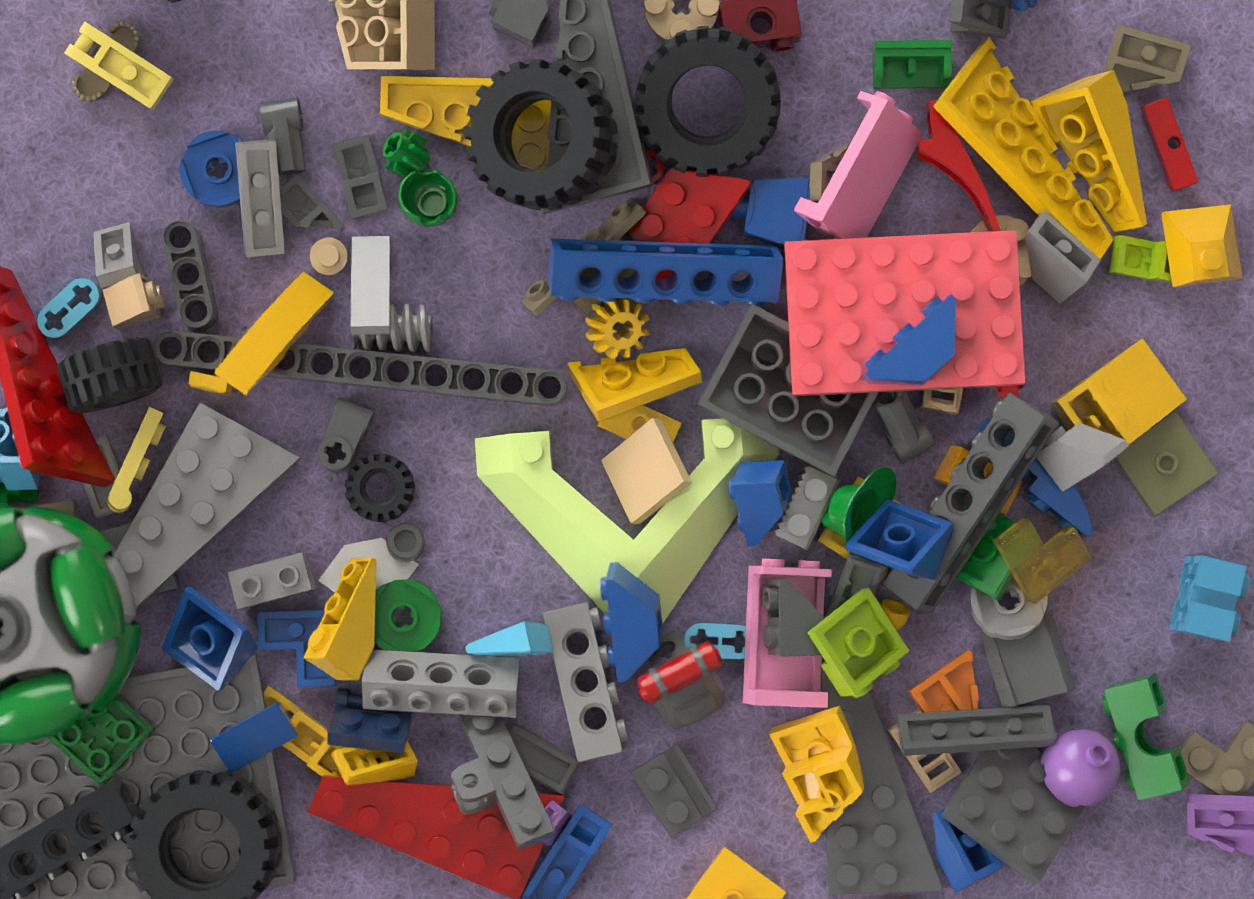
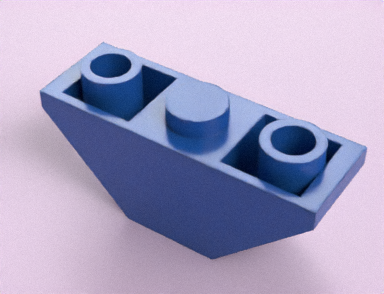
[862,294,956,386]
[600,562,663,683]

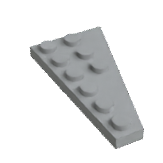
[113,403,301,608]

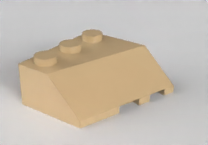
[329,0,435,70]

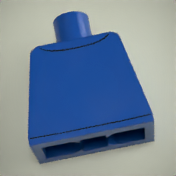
[731,178,810,250]

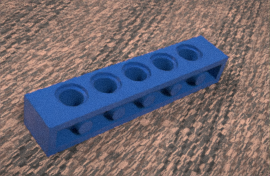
[547,239,784,306]

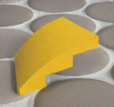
[769,706,864,843]

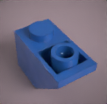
[729,460,792,547]

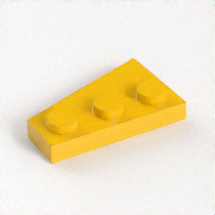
[567,348,702,422]

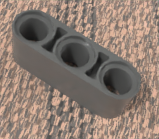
[162,220,218,331]

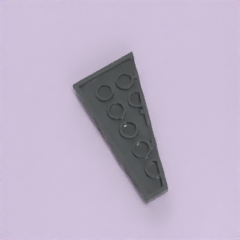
[542,0,653,214]
[821,667,943,895]

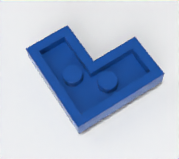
[257,610,337,687]

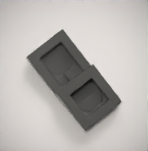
[332,134,388,219]

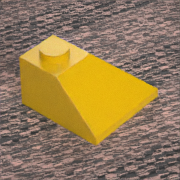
[1161,204,1243,287]

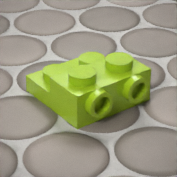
[807,588,909,698]

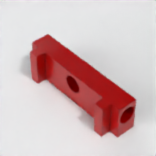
[1141,97,1199,193]

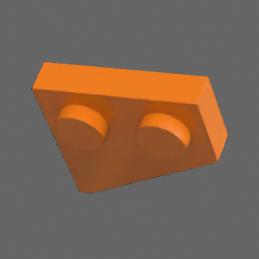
[908,649,979,754]

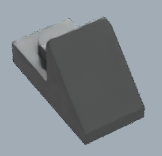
[949,0,1011,39]

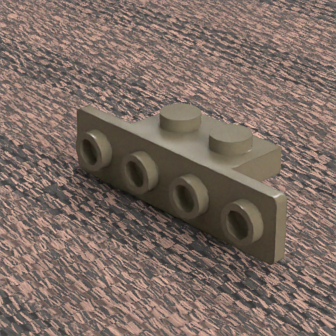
[521,199,646,316]

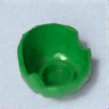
[398,170,458,227]

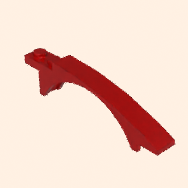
[916,100,1023,401]

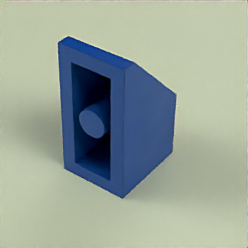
[933,808,1004,893]

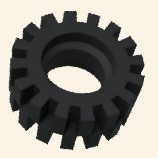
[345,453,415,522]

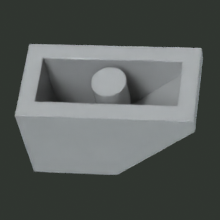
[1025,210,1101,304]
[1037,423,1129,492]

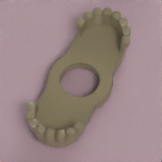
[72,21,140,102]

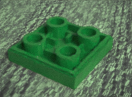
[48,694,155,786]

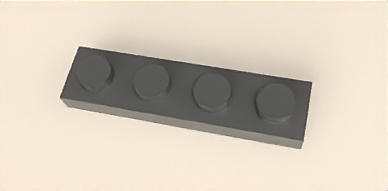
[896,705,1056,756]

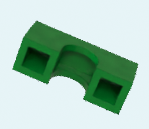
[1102,673,1190,801]

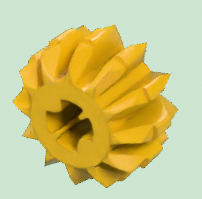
[585,298,650,359]

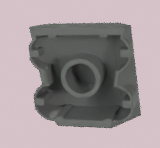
[980,614,1077,708]

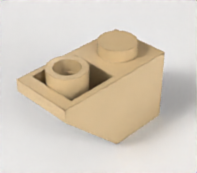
[103,273,166,330]

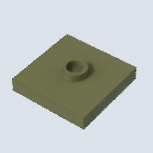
[1114,411,1218,516]

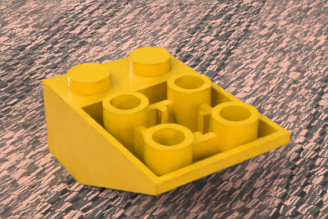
[1050,338,1187,445]

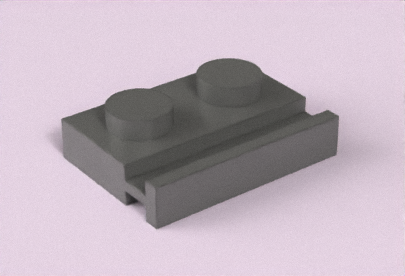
[631,743,718,838]

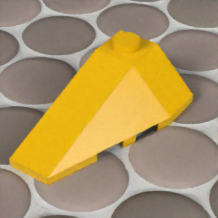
[1031,70,1147,232]

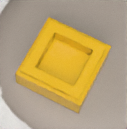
[188,371,233,396]

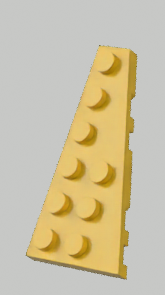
[933,37,1113,259]
[380,76,551,172]

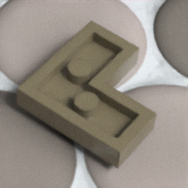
[1180,721,1254,796]

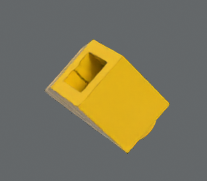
[303,557,376,680]

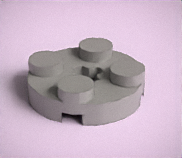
[970,565,1048,640]

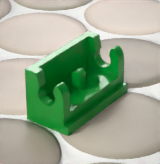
[872,40,952,89]

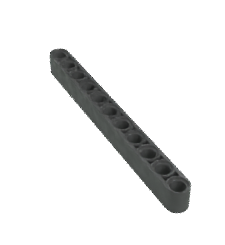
[153,330,567,406]

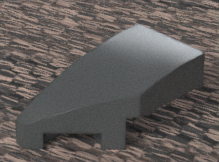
[280,174,344,229]

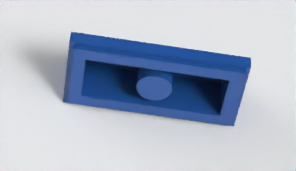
[209,702,299,773]

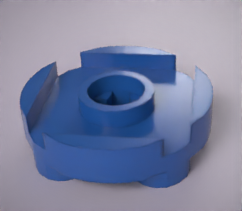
[179,131,243,208]

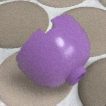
[1041,728,1121,807]

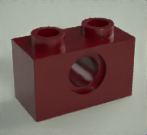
[719,0,802,52]

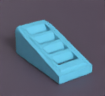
[465,621,553,657]

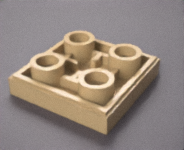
[601,418,692,525]

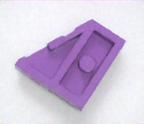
[1187,794,1254,857]

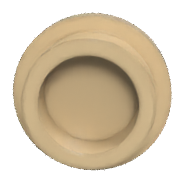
[310,237,348,276]

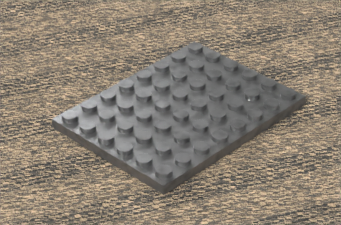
[0,654,296,899]

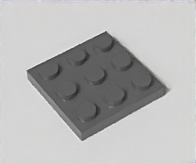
[940,747,1085,885]

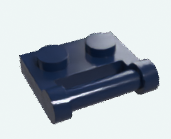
[327,688,412,753]

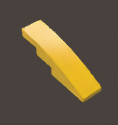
[214,271,334,395]
[263,685,370,776]

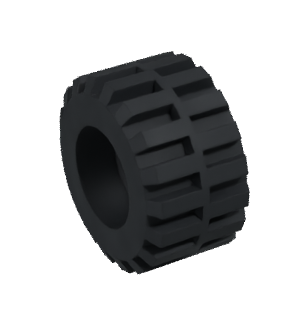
[56,337,163,413]

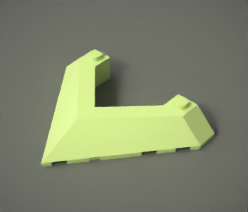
[475,418,779,624]

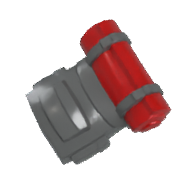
[638,631,726,730]

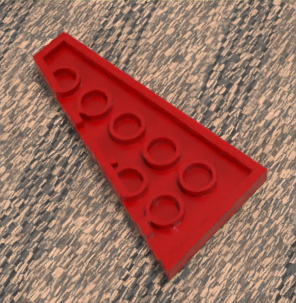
[0,266,115,488]
[307,775,565,899]

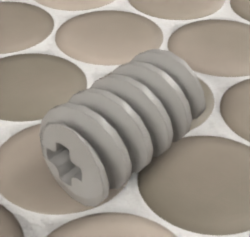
[353,303,433,353]

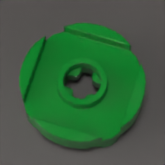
[374,579,442,652]

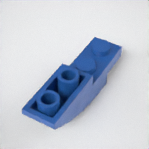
[974,417,1093,539]

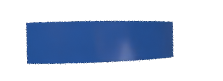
[520,803,613,899]

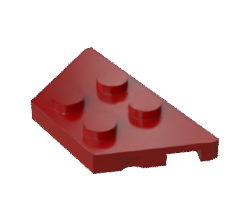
[628,168,754,303]

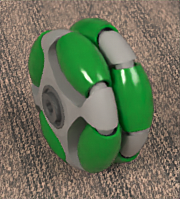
[0,506,142,744]

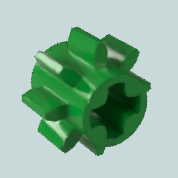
[383,129,430,178]

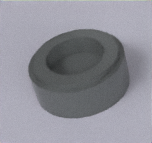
[386,523,425,562]

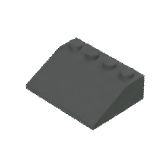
[698,303,878,477]

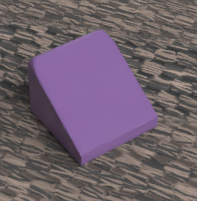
[542,800,572,846]

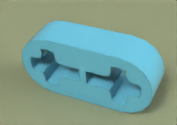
[37,278,102,339]
[684,623,746,659]

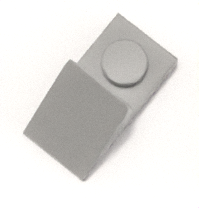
[93,222,145,288]

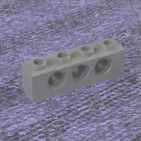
[543,602,628,762]
[362,650,520,718]

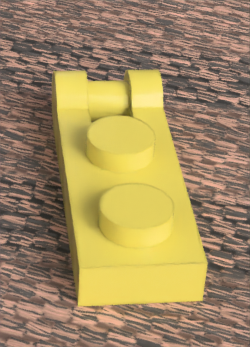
[64,22,174,111]
[107,407,166,514]

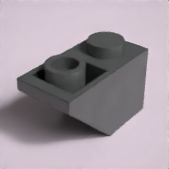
[489,0,550,48]
[763,578,824,657]

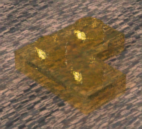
[994,518,1092,604]

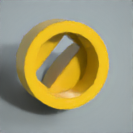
[881,599,910,631]

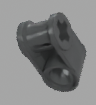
[318,397,375,473]

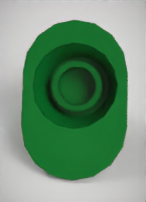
[822,466,897,543]

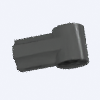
[260,98,306,176]
[873,391,935,464]

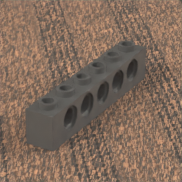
[883,392,1059,613]

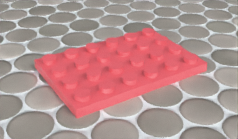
[784,230,1025,396]

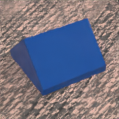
[846,499,953,580]
[162,587,258,691]

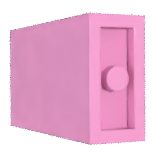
[794,91,923,240]
[743,559,832,708]

